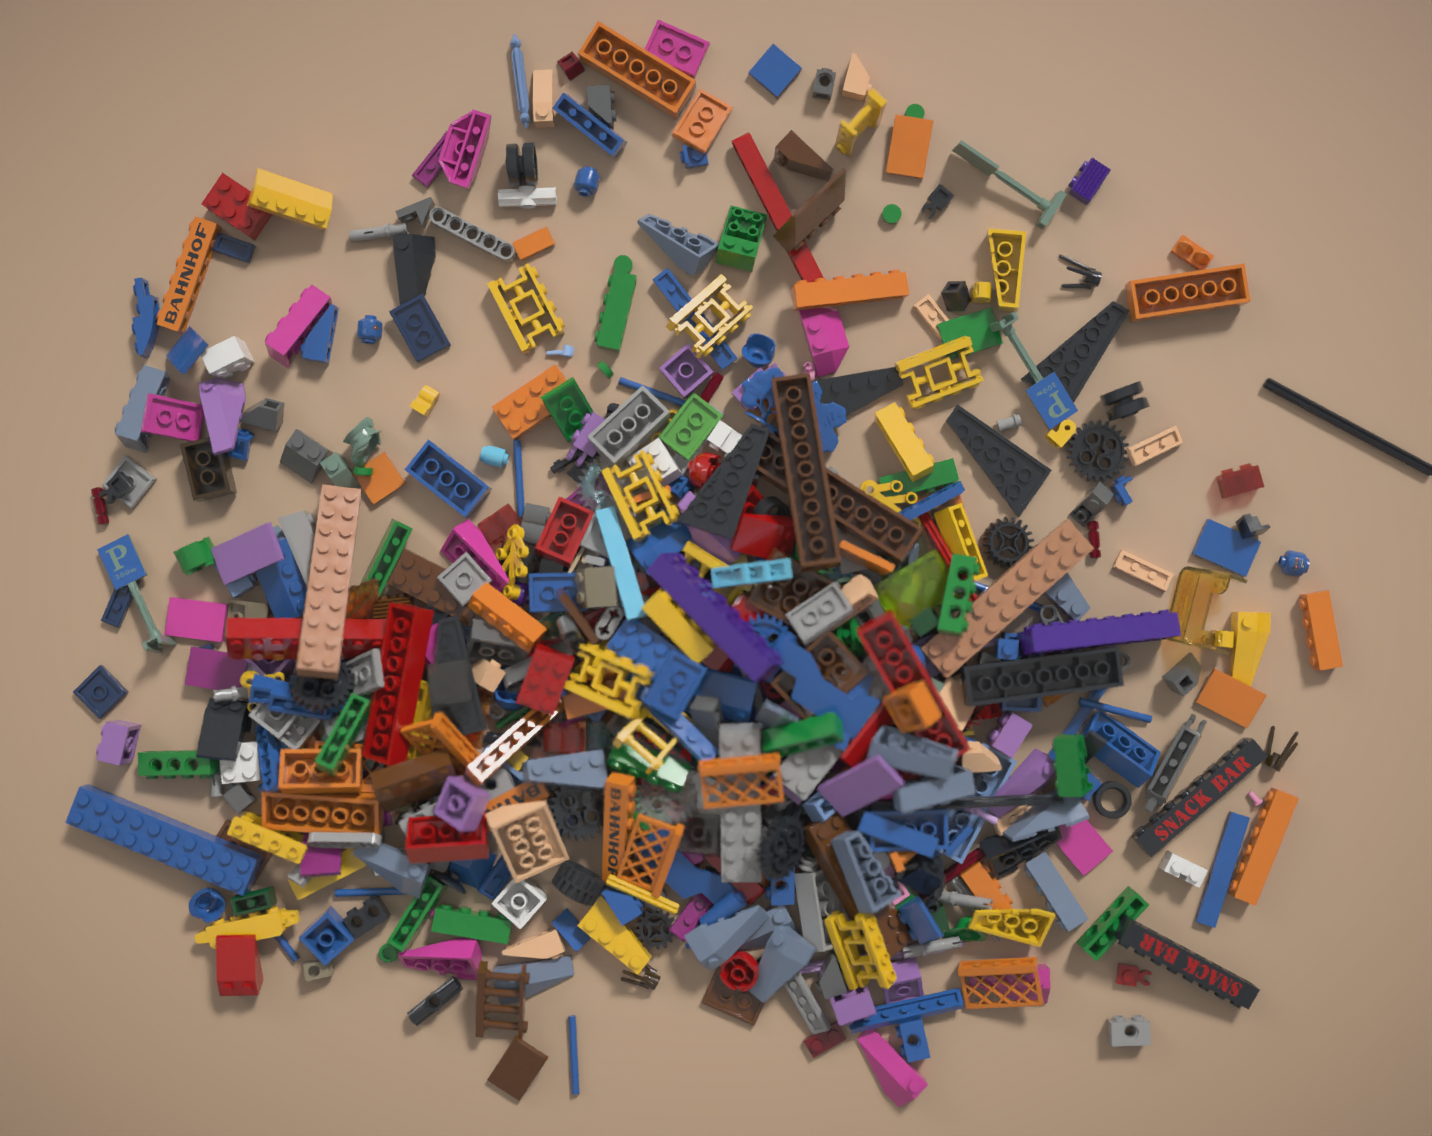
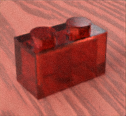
[1216,463,1264,498]

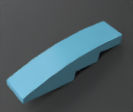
[711,559,792,588]

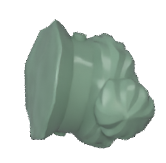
[343,417,382,467]

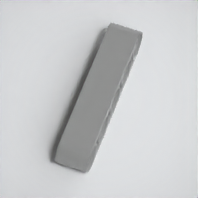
[429,207,517,263]

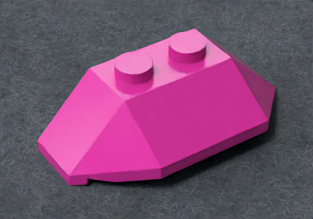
[438,110,492,189]
[798,307,849,378]

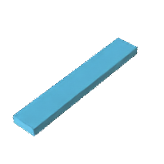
[595,506,647,621]

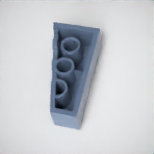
[115,365,170,453]
[1043,573,1090,620]
[867,724,959,780]
[522,749,607,791]
[892,764,976,814]
[831,831,902,913]
[1024,852,1088,932]

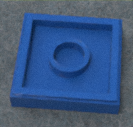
[748,44,802,98]

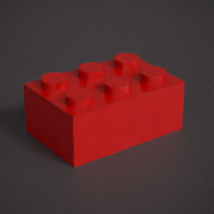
[201,172,273,241]
[535,496,594,568]
[516,643,574,716]

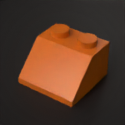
[882,681,942,733]

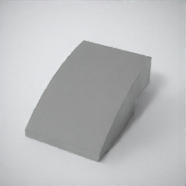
[249,703,323,749]

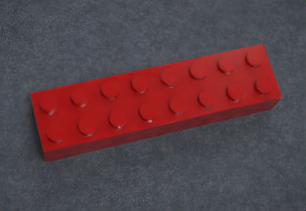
[362,602,434,765]
[857,609,970,757]
[226,618,387,661]

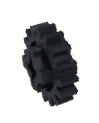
[635,908,675,950]

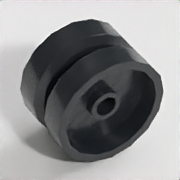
[506,142,538,187]
[1100,381,1150,422]

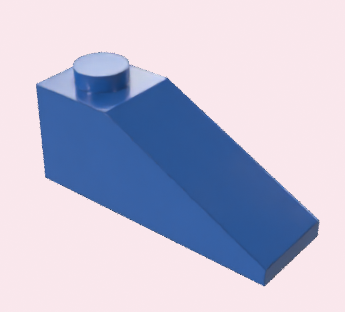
[301,304,339,364]

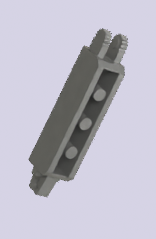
[1145,714,1207,813]

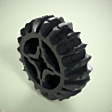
[982,517,1034,568]

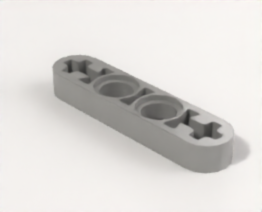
[307,832,382,849]

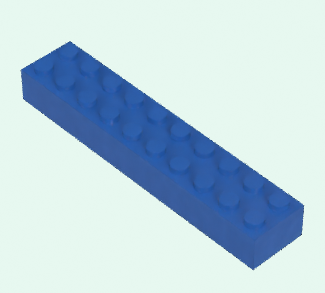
[65,784,264,896]

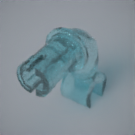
[581,463,610,506]

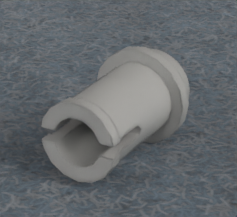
[996,414,1022,432]

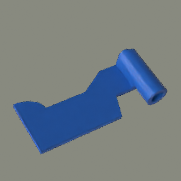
[765,631,880,739]
[635,821,747,926]

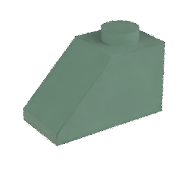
[320,452,361,489]

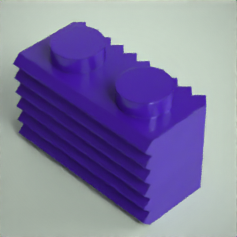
[1068,158,1111,205]

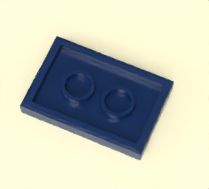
[389,293,451,363]

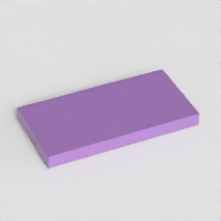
[211,522,284,585]
[818,754,904,816]

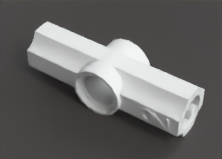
[498,186,557,209]

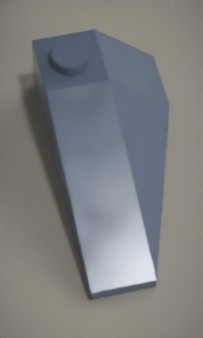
[637,214,719,276]
[1003,788,1090,842]
[353,843,433,898]
[684,905,769,971]
[737,905,800,951]
[749,926,816,1003]

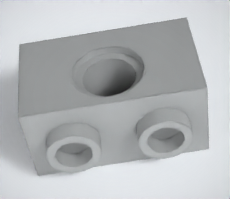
[1107,1015,1151,1047]

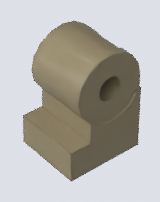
[303,960,334,982]

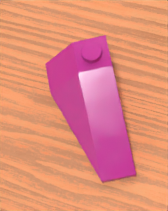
[398,938,482,980]

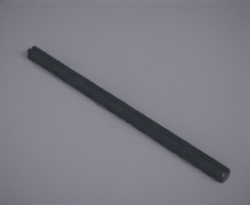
[1263,378,1432,476]
[871,794,1064,812]

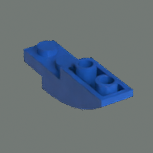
[131,277,160,358]

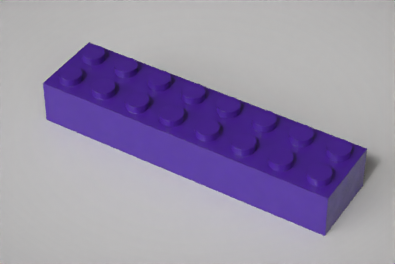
[646,553,784,682]
[1017,610,1181,656]

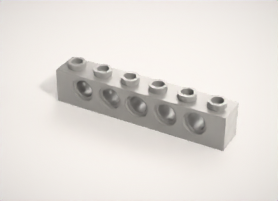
[399,765,516,837]

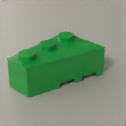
[1052,734,1094,797]

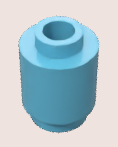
[480,445,509,468]

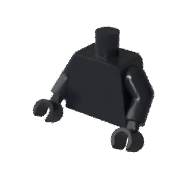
[891,854,946,913]

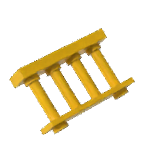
[835,88,887,156]
[683,540,753,607]
[612,707,696,775]

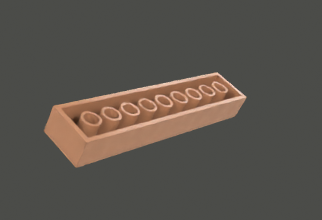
[297,485,361,679]
[920,519,1094,678]

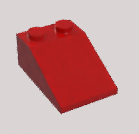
[730,514,796,559]
[216,934,264,996]

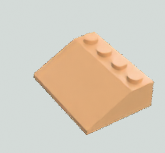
[485,801,570,883]

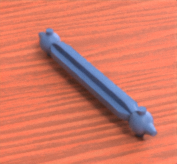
[510,34,531,128]

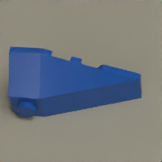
[625,522,692,575]

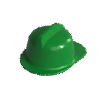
[942,916,988,942]

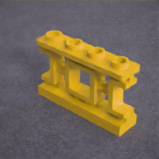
[487,263,565,354]
[666,274,753,359]
[894,336,984,409]
[602,450,680,542]
[564,642,654,718]
[227,810,308,864]
[824,911,897,990]

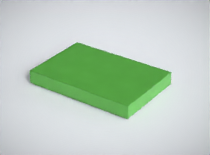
[658,392,723,461]

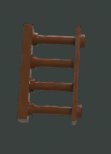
[475,961,530,1039]

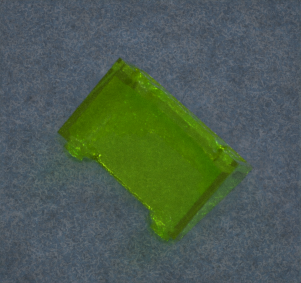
[874,550,962,629]

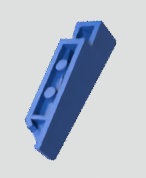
[249,674,348,720]

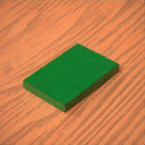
[936,307,1003,360]
[540,377,594,442]

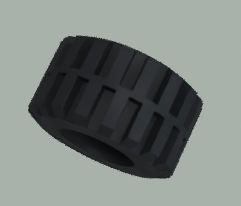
[552,860,605,906]

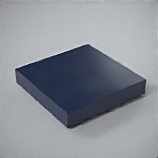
[73,665,129,719]

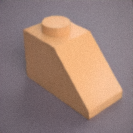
[841,53,872,101]
[471,658,506,692]
[959,741,1001,773]

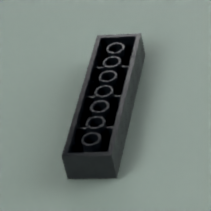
[960,647,1124,706]

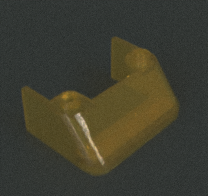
[1167,566,1247,655]

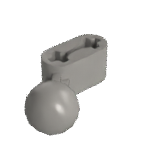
[595,594,649,640]

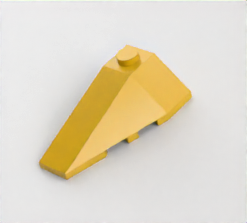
[1230,612,1271,686]
[968,909,1055,947]

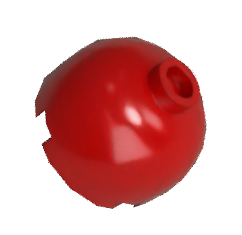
[687,452,722,489]
[720,951,759,992]

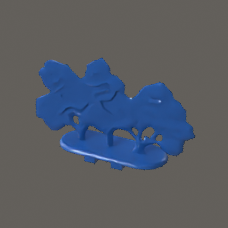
[741,367,847,453]

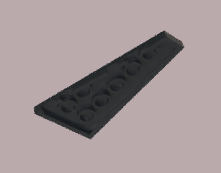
[1020,301,1129,403]
[811,367,904,415]
[946,404,1052,517]
[677,424,770,540]
[429,615,487,742]

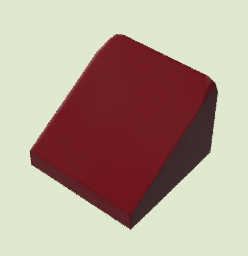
[557,51,585,81]

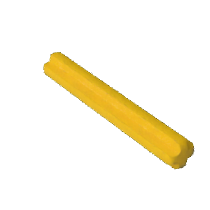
[606,874,679,914]

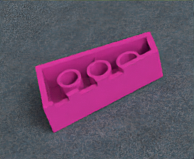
[265,284,332,368]

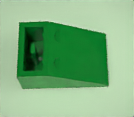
[715,205,767,272]

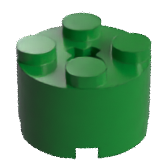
[173,536,216,576]

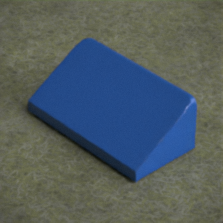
[551,908,592,952]

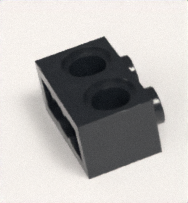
[343,896,391,939]

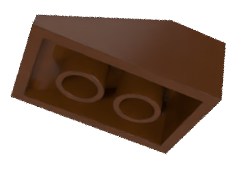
[774,130,834,182]

